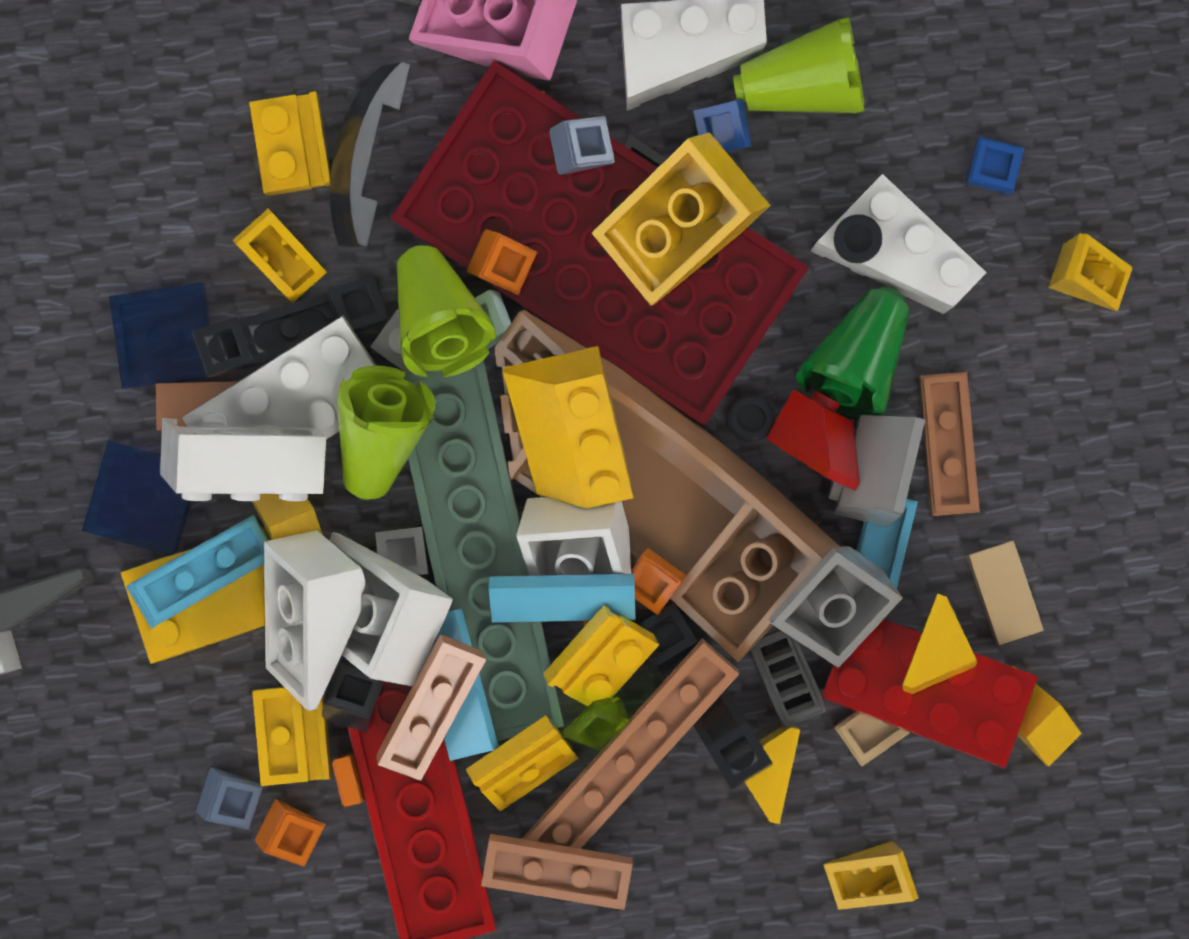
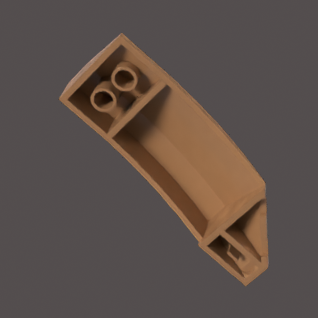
[495,310,840,662]

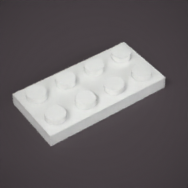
[182,315,376,439]

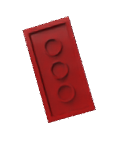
[822,619,1038,769]

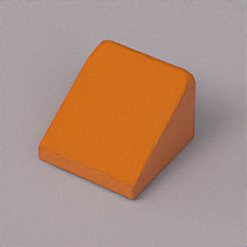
[467,229,537,295]
[255,799,326,867]

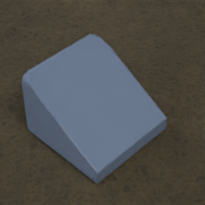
[549,116,615,175]
[196,767,263,830]

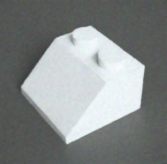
[516,497,631,576]

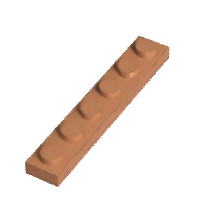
[522,639,739,849]

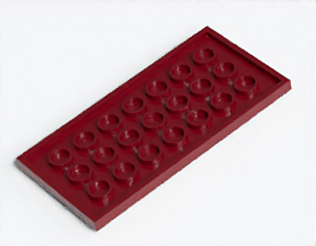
[391,60,809,426]

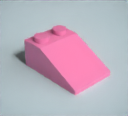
[409,0,577,81]

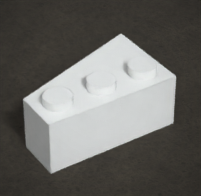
[621,0,767,111]
[811,174,987,314]
[160,418,326,501]

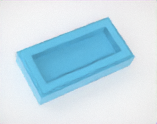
[856,499,918,589]

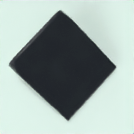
[322,663,384,732]

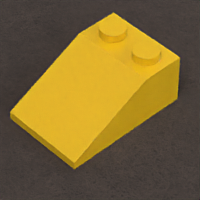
[592,132,771,306]
[120,527,270,664]

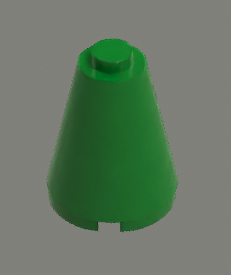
[796,287,910,421]

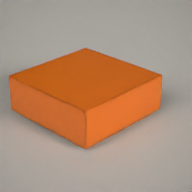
[631,547,686,615]
[332,752,365,807]

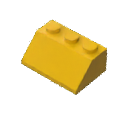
[503,346,633,509]

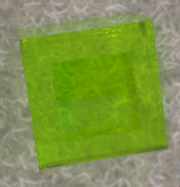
[562,696,630,751]

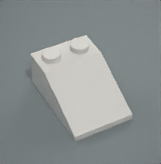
[264,530,365,711]
[329,532,453,686]

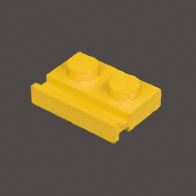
[249,91,331,196]
[543,605,659,712]
[252,687,332,786]
[466,715,579,812]

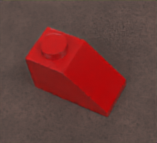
[766,389,860,491]

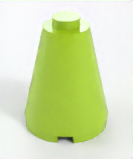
[733,17,865,114]
[397,245,497,378]
[337,366,435,500]

